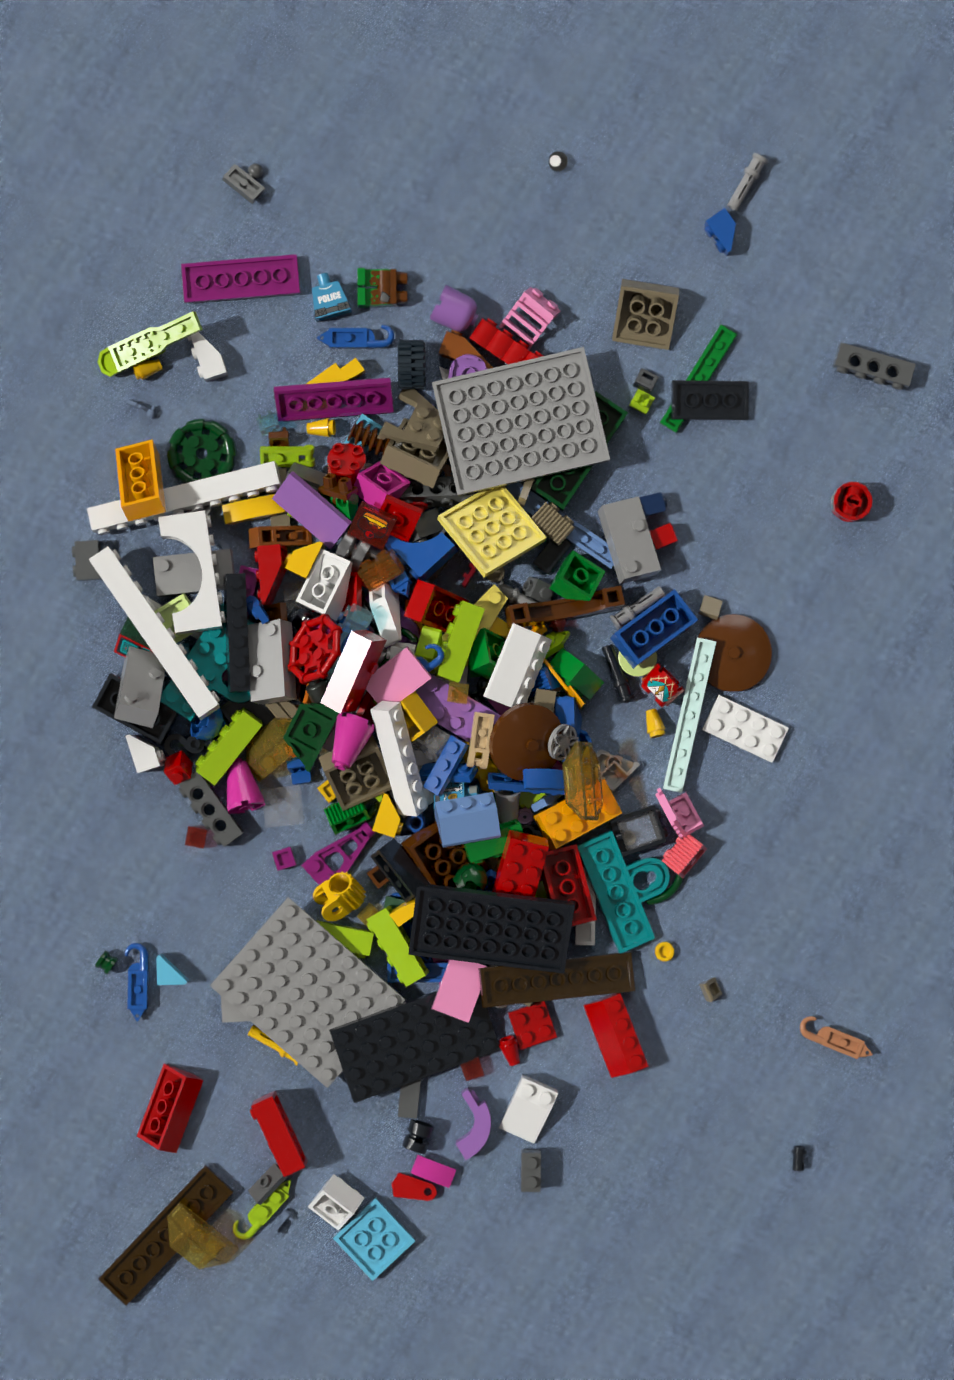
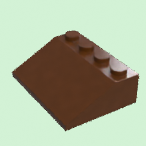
[401,823,489,887]

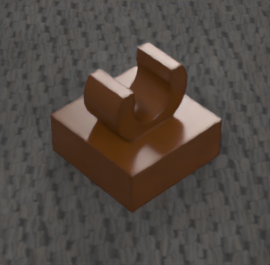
[269,427,290,446]

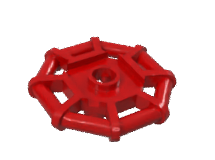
[287,613,343,685]

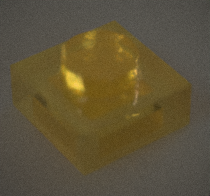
[447,682,469,704]
[356,902,379,927]

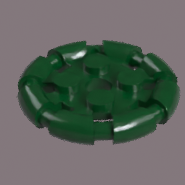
[167,419,237,484]

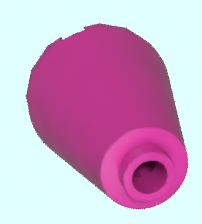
[332,713,375,770]
[227,758,265,814]

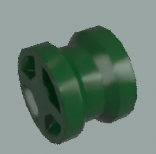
[95,950,118,975]

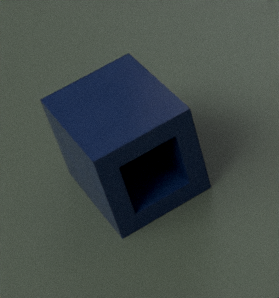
[639,492,667,517]

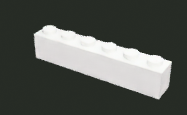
[370,701,428,817]

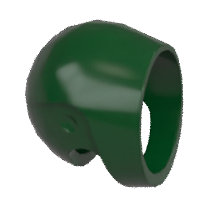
[453,863,488,891]

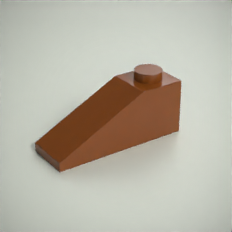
[439,330,493,369]
[248,526,312,549]

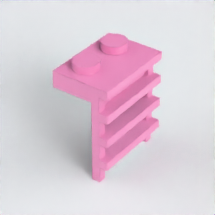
[499,287,561,350]
[655,788,704,839]

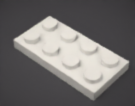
[702,695,789,763]

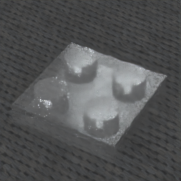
[262,785,304,828]

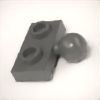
[222,163,265,204]

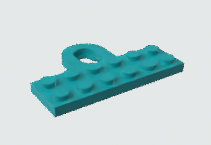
[160,603,254,722]
[577,831,670,954]

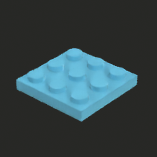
[333,1197,415,1281]

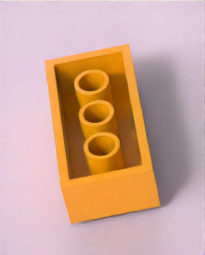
[115,439,166,522]
[533,779,622,850]

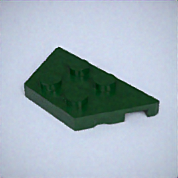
[283,703,339,772]

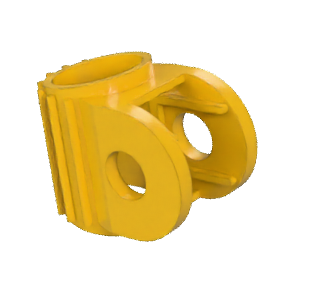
[313,871,366,921]

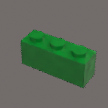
[464,819,523,864]

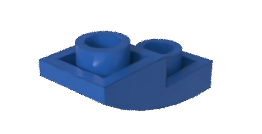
[247,596,269,624]
[523,769,565,791]

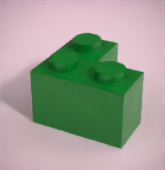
[549,648,604,700]

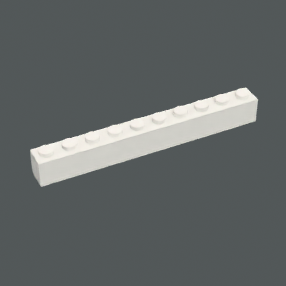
[87,461,282,535]
[89,546,220,720]

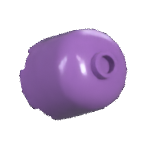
[430,285,479,332]

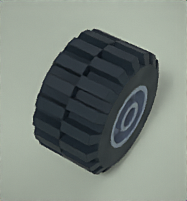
[398,340,426,389]

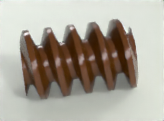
[347,421,391,456]

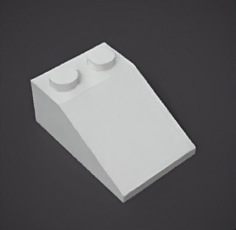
[296,549,352,621]
[499,1074,558,1143]

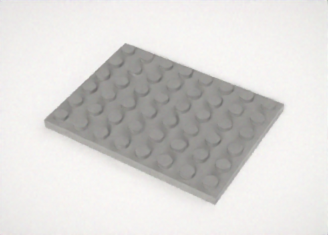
[432,347,610,496]
[210,897,405,1088]

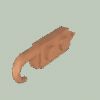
[800,1016,873,1059]

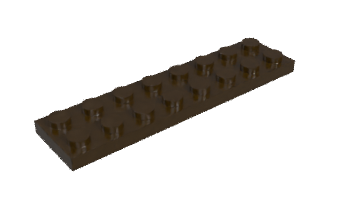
[478,952,635,1008]
[98,1165,234,1306]

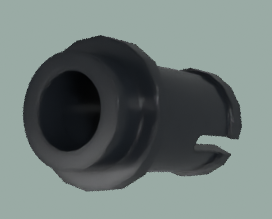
[791,1146,807,1171]

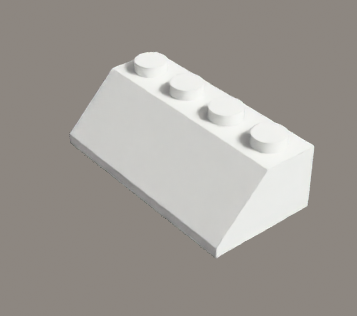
[483,623,552,708]

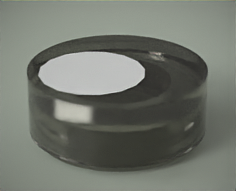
[548,151,568,172]

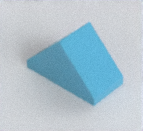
[156,953,189,985]

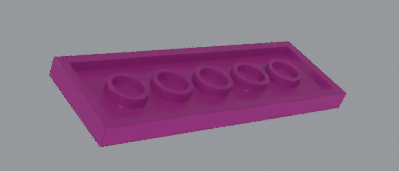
[181,254,300,304]
[274,378,394,421]

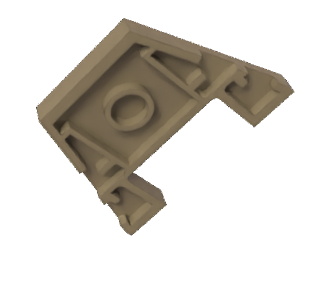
[377,389,444,452]

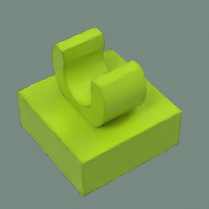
[629,389,655,415]

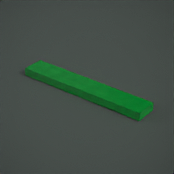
[660,324,737,433]

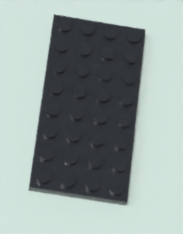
[408,883,575,974]
[329,990,500,1103]

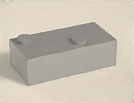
[598,496,661,584]
[153,549,235,597]
[248,619,297,705]
[114,646,165,728]

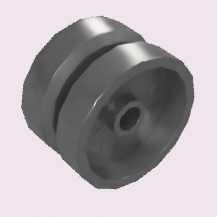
[335,528,376,572]

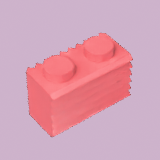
[662,834,707,878]

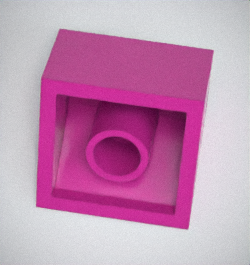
[354,461,411,511]

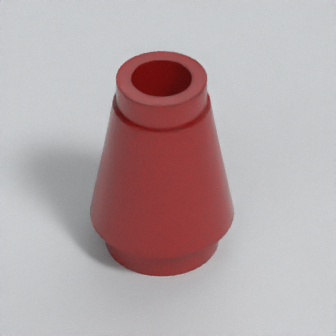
[499,1035,520,1066]

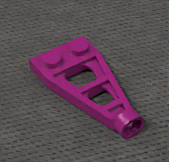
[301,822,376,885]

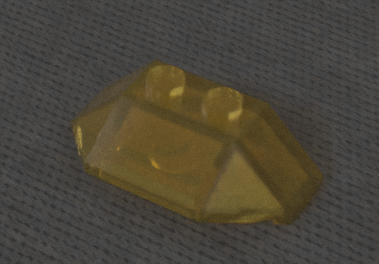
[246,718,294,782]
[562,741,603,821]
[167,1202,239,1270]

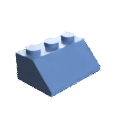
[434,792,501,847]

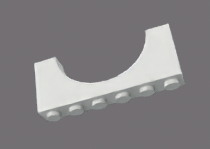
[158,510,226,635]

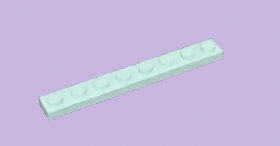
[663,637,717,793]

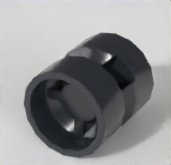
[402,1119,434,1154]

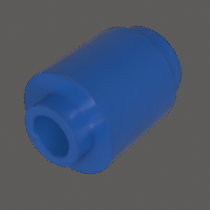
[406,814,426,833]

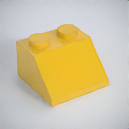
[284,541,326,579]
[400,691,438,742]
[372,792,404,838]

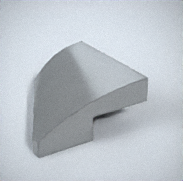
[585,749,640,792]

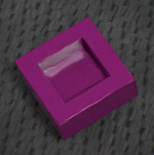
[272,846,297,871]

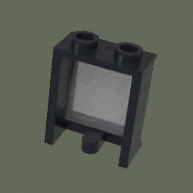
[609,804,668,857]

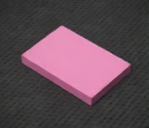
[366,646,432,703]
[431,960,487,1023]

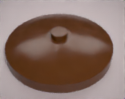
[694,614,772,692]
[489,703,563,781]

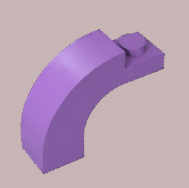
[456,1087,491,1160]

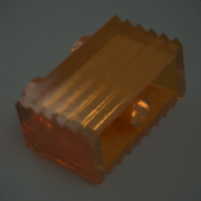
[357,549,405,592]

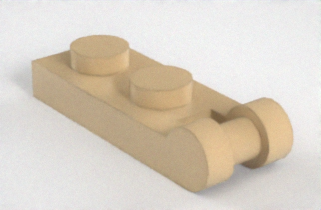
[466,712,495,769]

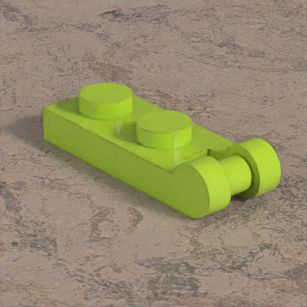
[260,445,315,467]

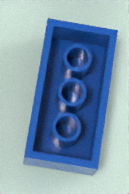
[610,589,698,669]

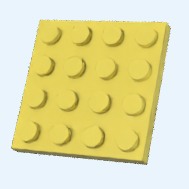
[437,486,547,578]

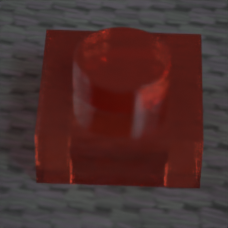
[185,826,208,849]
[460,1057,485,1081]

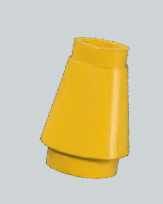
[132,359,162,380]
[306,418,336,437]
[645,708,666,738]

